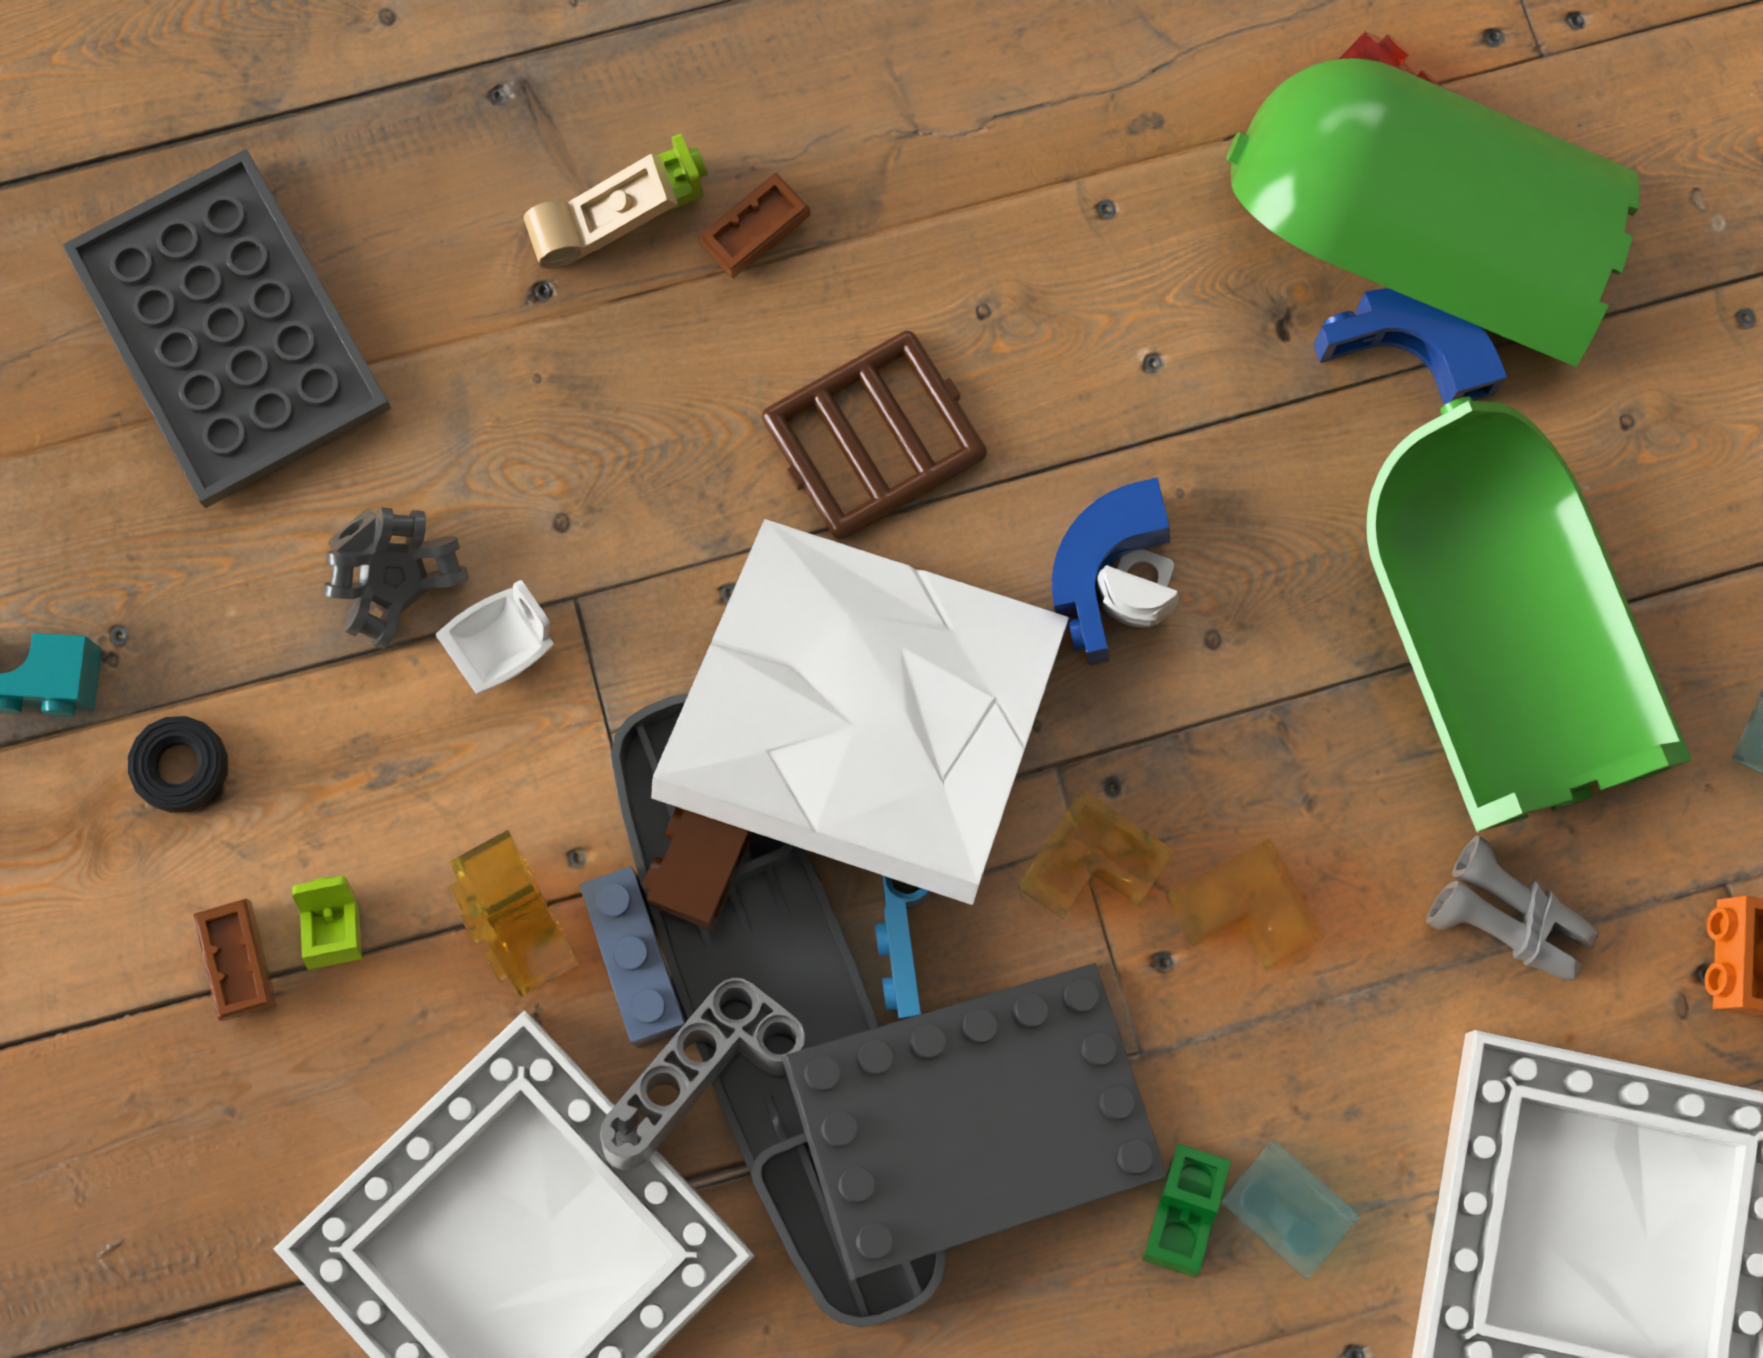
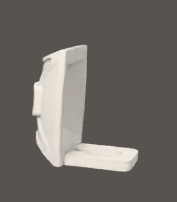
[1096,549,1179,628]
[436,580,554,695]

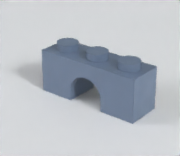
[579,866,687,1048]

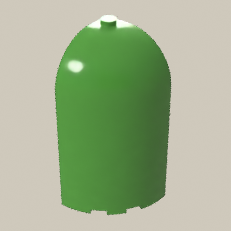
[1226,58,1640,367]
[1366,397,1692,832]

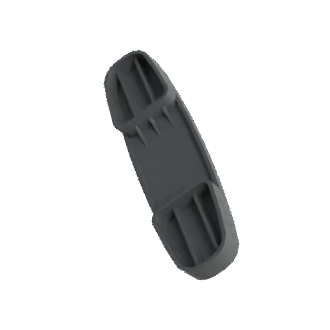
[610,693,946,1327]

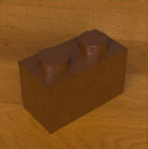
[643,807,755,931]

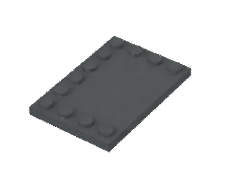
[62,149,392,508]
[782,963,1167,1280]

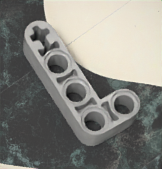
[600,978,805,1170]

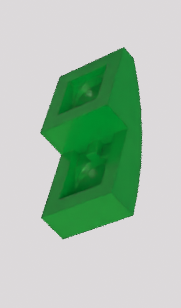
[1142,1143,1231,1278]

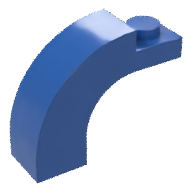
[1314,288,1507,405]
[1052,477,1170,665]

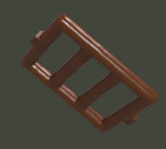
[762,331,987,539]

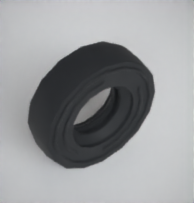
[128,716,228,813]

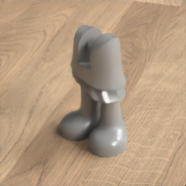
[1426,835,1599,981]

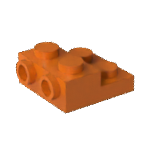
[1705,895,1763,1017]

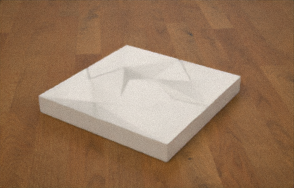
[651,519,1069,905]
[273,1010,757,1358]
[1412,1030,1763,1358]

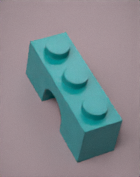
[0,633,102,717]

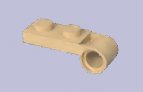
[524,154,678,269]

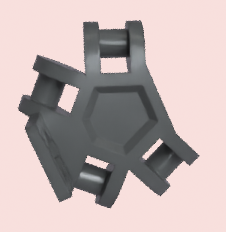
[323,507,469,650]

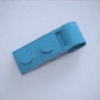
[875,876,931,1021]

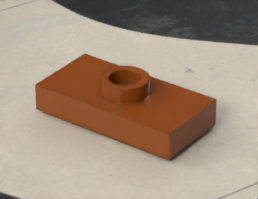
[698,172,810,279]
[193,899,276,1021]

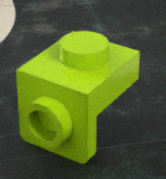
[626,133,708,213]
[292,876,362,970]

